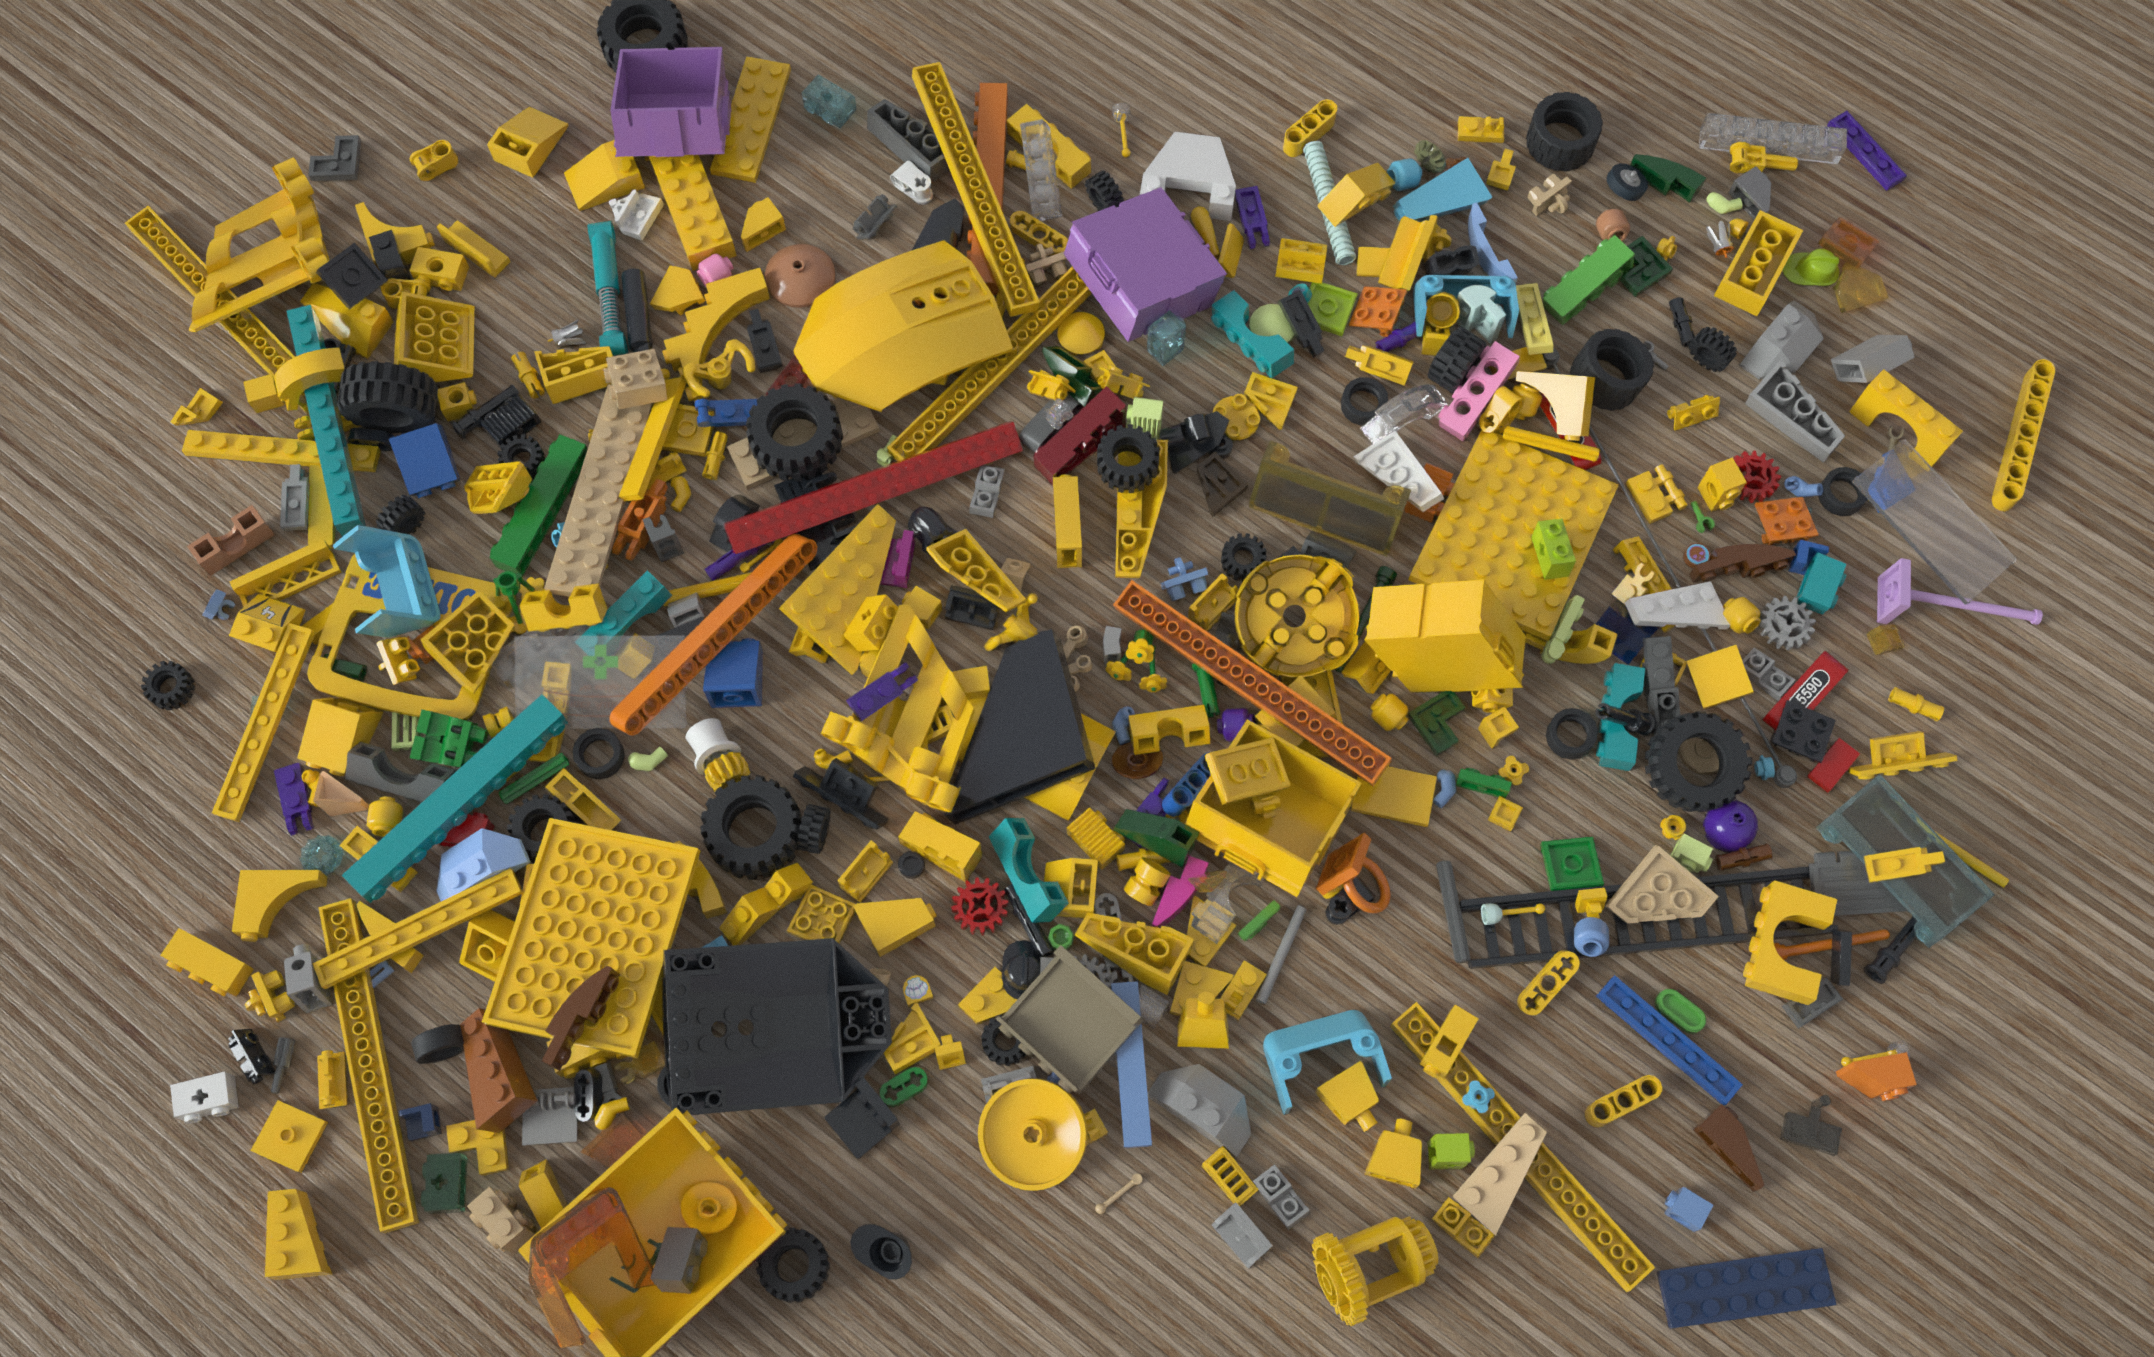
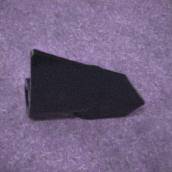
[912,198,965,250]
[1160,411,1230,474]

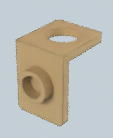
[1001,558,1030,592]

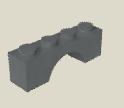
[346,742,456,802]

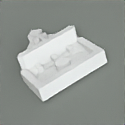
[609,189,664,241]

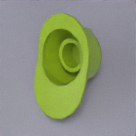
[1783,248,1840,286]

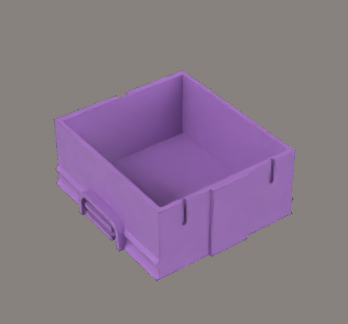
[610,47,732,157]
[1064,187,1227,342]

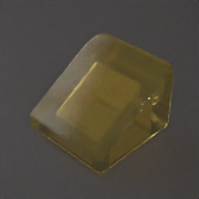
[1866,625,1905,655]
[1188,870,1227,892]

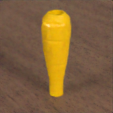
[1191,206,1220,259]

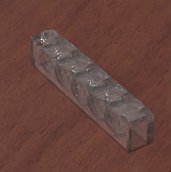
[1699,113,1847,164]

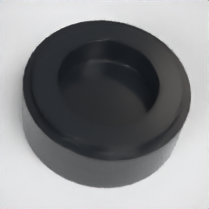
[898,851,925,879]

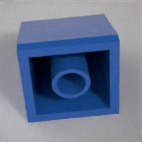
[389,423,460,499]
[703,638,763,708]

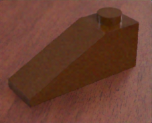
[1693,1104,1765,1192]

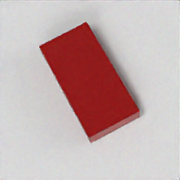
[1807,738,1860,793]

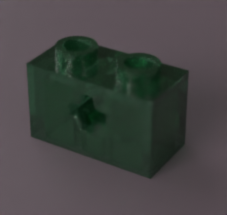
[421,1153,467,1214]

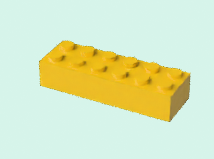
[648,155,737,271]

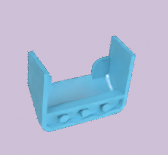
[1413,275,1519,338]
[333,525,441,638]
[1263,1010,1392,1115]

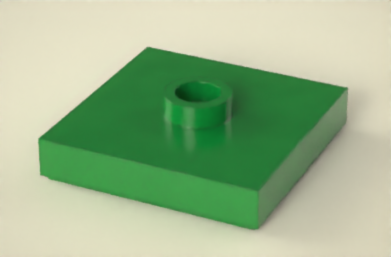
[1540,836,1604,891]

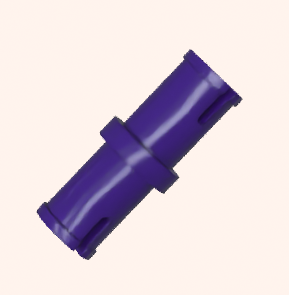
[1375,321,1423,352]

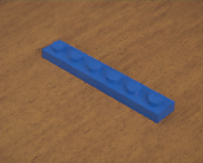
[1596,975,1743,1106]

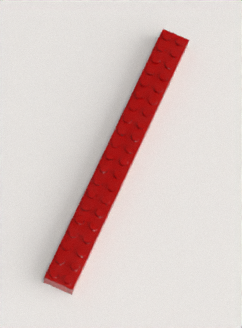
[723,421,1023,554]

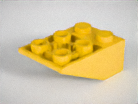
[487,107,569,178]

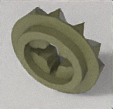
[1414,140,1446,174]

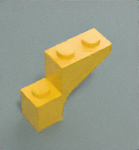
[719,863,813,946]

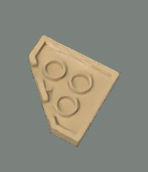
[1605,845,1719,924]

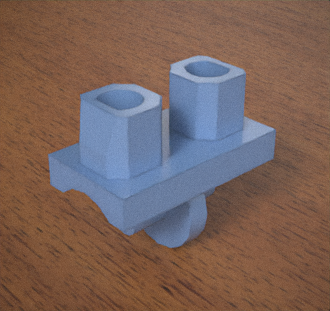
[1160,557,1208,601]

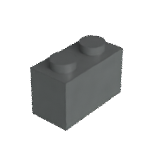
[650,1227,708,1294]

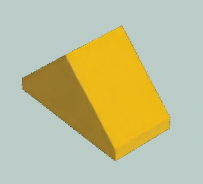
[1421,320,1451,356]

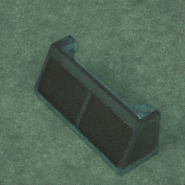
[1816,774,1995,948]

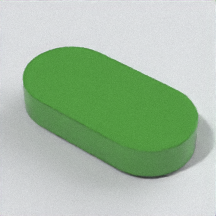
[1655,989,1706,1034]

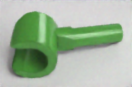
[1691,501,1715,533]

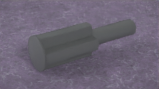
[271,1037,295,1094]

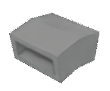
[668,592,705,628]
[1103,626,1122,666]

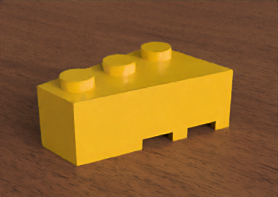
[898,811,982,882]

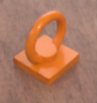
[1316,833,1390,914]

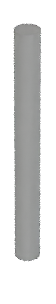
[1256,905,1307,1004]

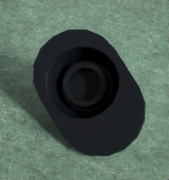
[1002,940,1040,1000]
[850,1224,912,1280]

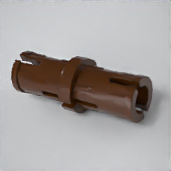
[1715,843,1773,871]

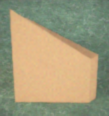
[313,771,369,816]

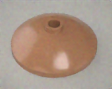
[765,244,836,308]

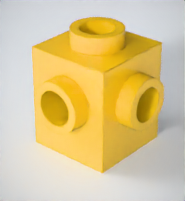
[1471,688,1513,713]

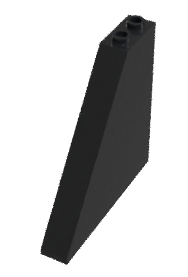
[944,629,1096,825]

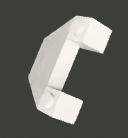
[1140,132,1236,221]

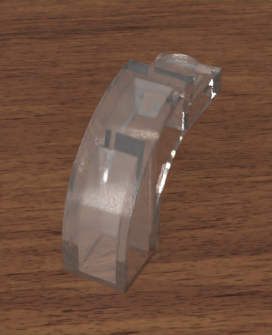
[1361,384,1447,445]

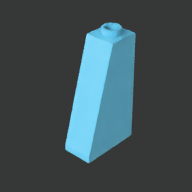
[1393,158,1492,222]

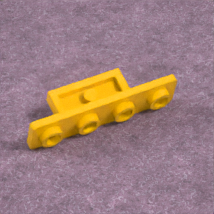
[1848,731,1958,779]

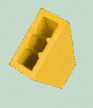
[853,898,937,957]
[518,1159,568,1229]

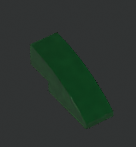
[1630,154,1706,203]
[1042,346,1103,407]

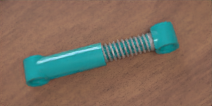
[587,220,628,356]

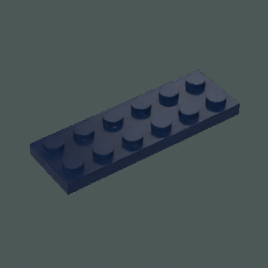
[1657,1248,1837,1329]

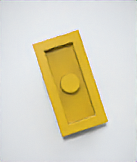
[1458,116,1504,143]
[1220,960,1267,1021]

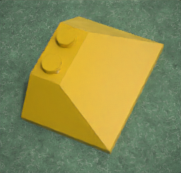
[1024,713,1116,821]

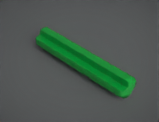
[499,753,569,804]

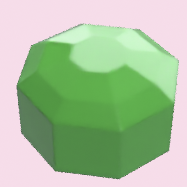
[1048,924,1074,950]

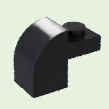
[369,230,412,280]
[709,494,760,552]

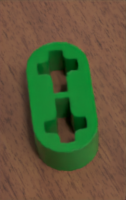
[879,1067,928,1107]

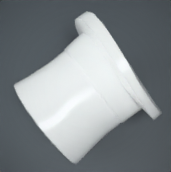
[686,718,741,775]

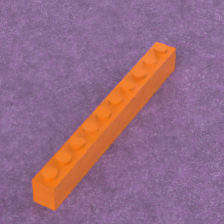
[967,83,1008,295]

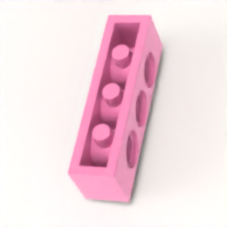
[1438,341,1520,442]

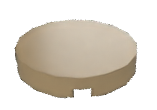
[1678,738,1719,775]

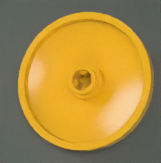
[978,1078,1088,1191]

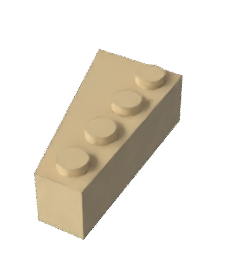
[1452,1111,1548,1236]

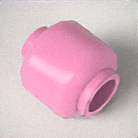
[697,254,734,288]

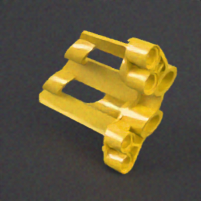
[189,157,330,332]
[821,604,975,812]

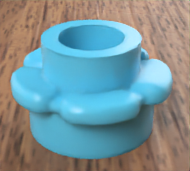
[1754,755,1775,780]

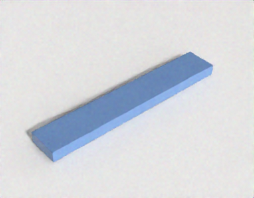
[1111,981,1152,1148]

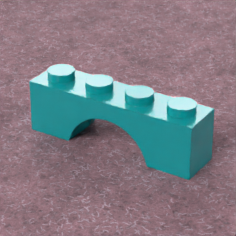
[1211,290,1294,379]
[575,570,672,666]
[1596,663,1645,771]
[989,818,1069,923]

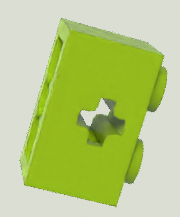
[1531,518,1576,580]
[1427,1133,1475,1170]

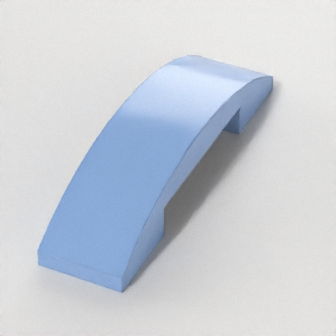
[1468,202,1518,284]

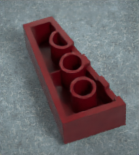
[1034,386,1126,485]

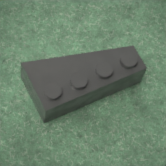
[867,99,950,184]

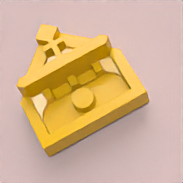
[650,266,706,316]

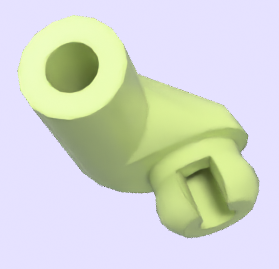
[1707,192,1743,214]
[628,747,668,771]

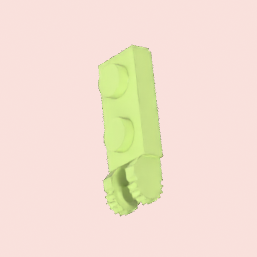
[1541,595,1585,664]

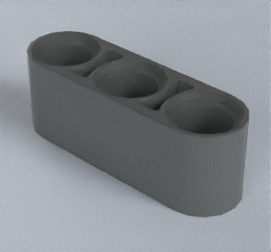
[1019,393,1082,452]

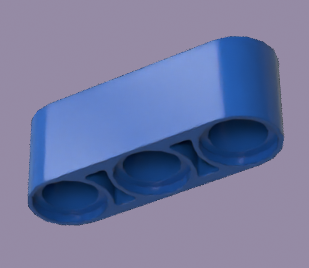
[1162,752,1211,817]

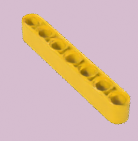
[1992,359,2055,512]

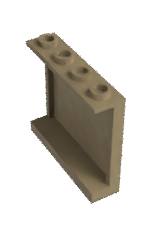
[996,945,1144,1094]

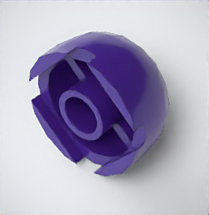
[1703,800,1758,853]

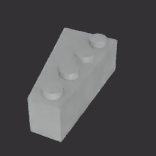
[1745,359,1845,463]

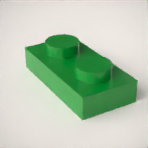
[1456,768,1512,798]

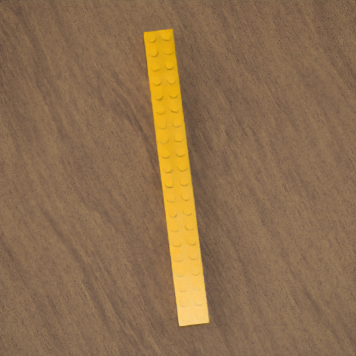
[912,62,1040,317]
[125,206,309,416]
[887,266,1092,461]
[318,898,419,1233]
[1390,1002,1655,1292]

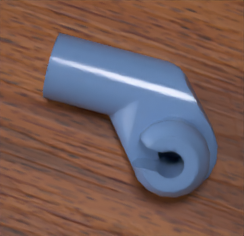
[1784,476,1823,497]
[1112,706,1135,745]
[1433,769,1456,808]

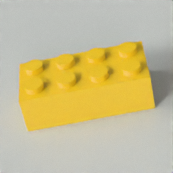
[1714,210,1803,316]

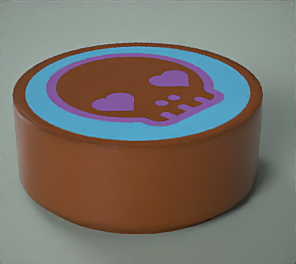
[1683,543,1710,568]

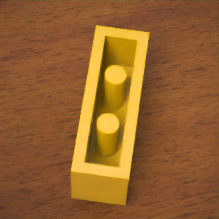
[160,928,254,997]

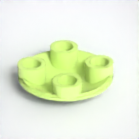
[1249,304,1295,342]

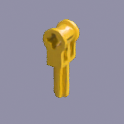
[1729,142,1798,173]

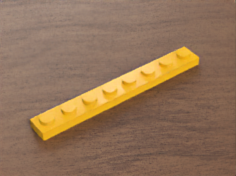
[182,430,381,472]
[212,623,316,822]
[312,868,523,989]

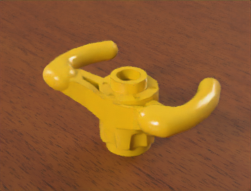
[683,339,756,398]
[984,593,1038,652]

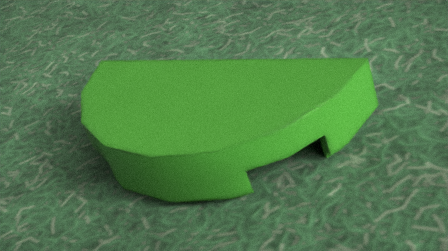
[1238,900,1280,941]

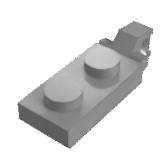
[280,464,310,531]

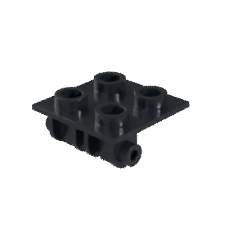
[1770,700,1836,763]

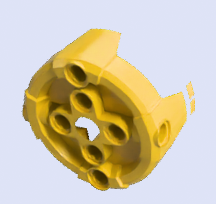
[1235,555,1359,677]

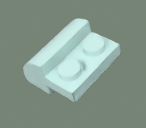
[1456,285,1506,344]

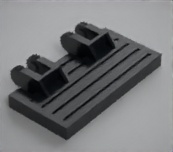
[774,471,856,571]

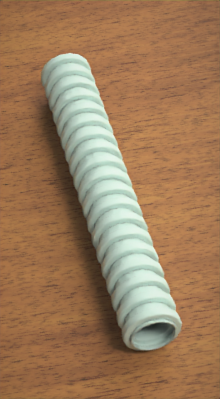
[1303,141,1356,265]

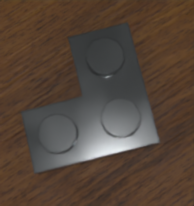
[308,135,361,181]

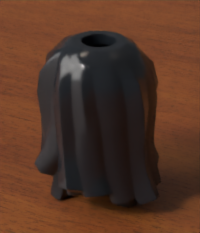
[908,506,958,554]

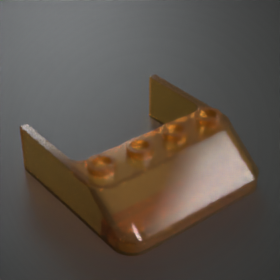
[528,1187,655,1348]

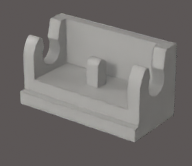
[1211,1202,1273,1268]

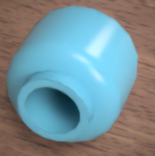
[1387,158,1422,191]

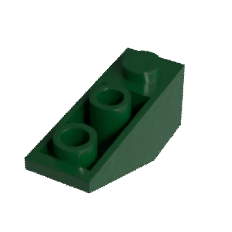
[1114,809,1200,867]

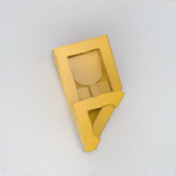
[170,388,223,426]

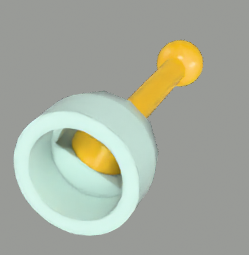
[1481,903,1545,925]

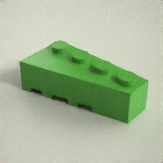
[1543,235,1635,325]

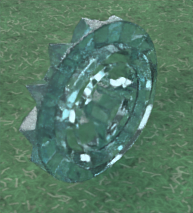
[299,835,343,875]

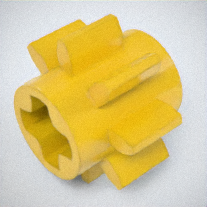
[1249,791,1281,819]

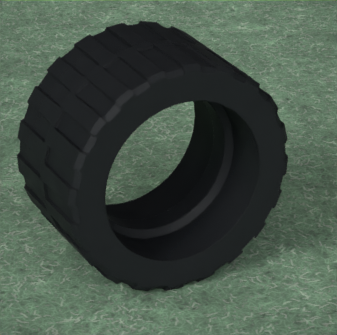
[1526,92,1603,172]
[1570,329,1654,411]

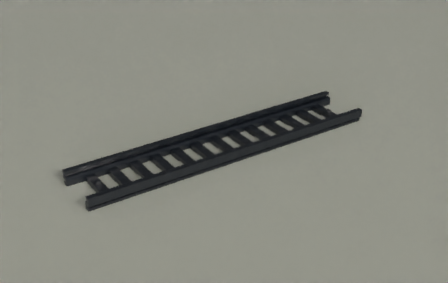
[1459,866,1838,969]

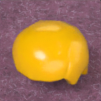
[1425,292,1461,329]

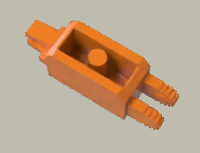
[612,479,668,561]

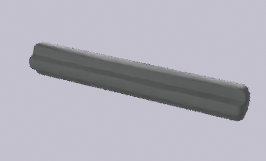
[1436,860,1470,963]

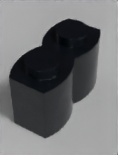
[1424,245,1480,276]

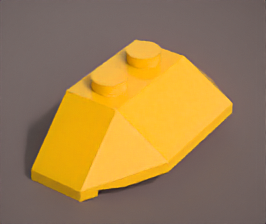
[464,462,532,514]

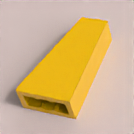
[1053,474,1082,568]

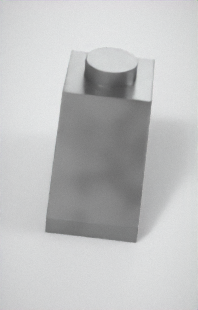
[1728,166,1771,220]

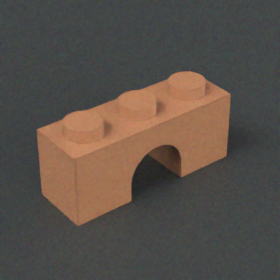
[187,505,275,576]

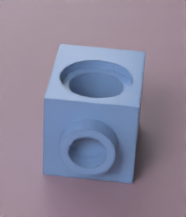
[1664,1187,1713,1232]

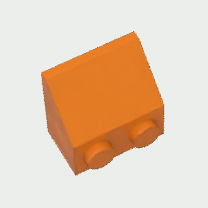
[1836,1052,1917,1101]

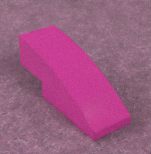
[1152,856,1209,928]

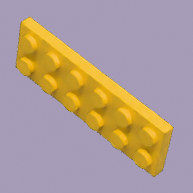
[710,56,791,183]

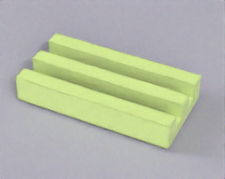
[391,712,420,751]

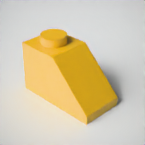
[741,197,786,252]

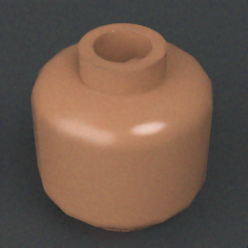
[1596,209,1630,241]

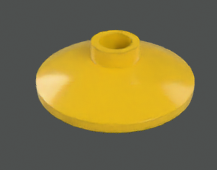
[681,1182,737,1234]

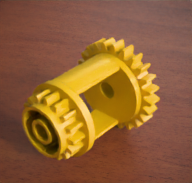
[1312,1216,1438,1326]

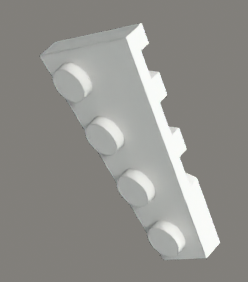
[1353,431,1444,512]
[1625,581,1730,630]

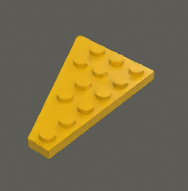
[779,504,896,675]

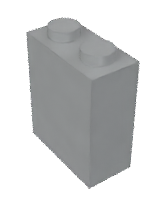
[1831,335,1915,383]

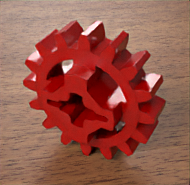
[1733,450,1781,503]
[951,877,1009,936]

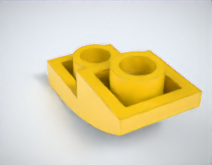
[1432,1197,1495,1258]

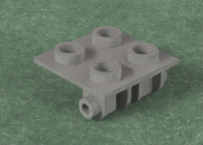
[522,1087,578,1146]

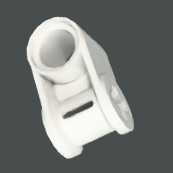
[890,161,933,205]

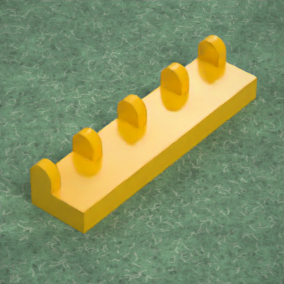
[1612,536,1676,633]

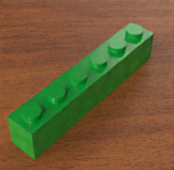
[489,434,588,577]

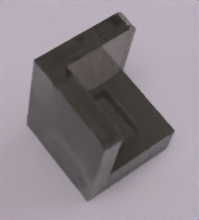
[1214,612,1244,651]

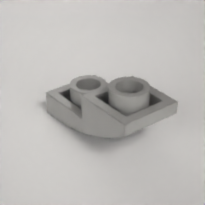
[969,465,1005,518]
[1742,648,1796,701]
[1253,1165,1310,1230]

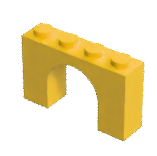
[1849,369,1963,473]
[1743,880,1837,1005]

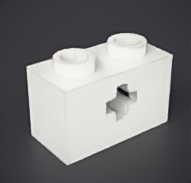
[170,1072,239,1124]

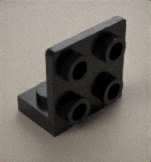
[825,1077,900,1159]

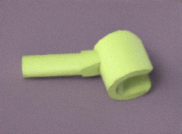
[877,435,897,466]

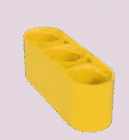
[1283,99,1338,157]
[1585,1075,1662,1128]

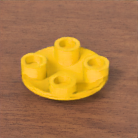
[1057,312,1105,356]
[1212,394,1260,440]

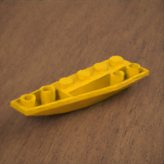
[1115,440,1168,578]

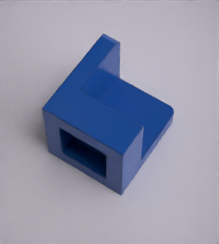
[1789,540,1829,575]

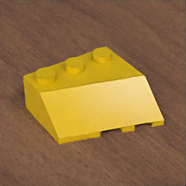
[421,590,515,694]

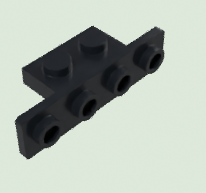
[793,758,889,830]

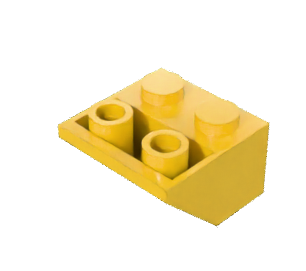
[1044,858,1098,918]

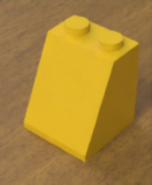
[297,697,383,776]

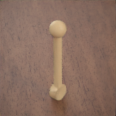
[1095,1173,1143,1214]

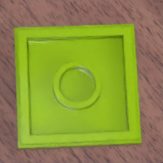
[1308,282,1358,337]

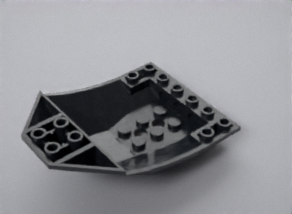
[662,938,892,1115]

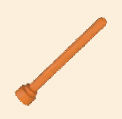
[1774,929,1890,960]

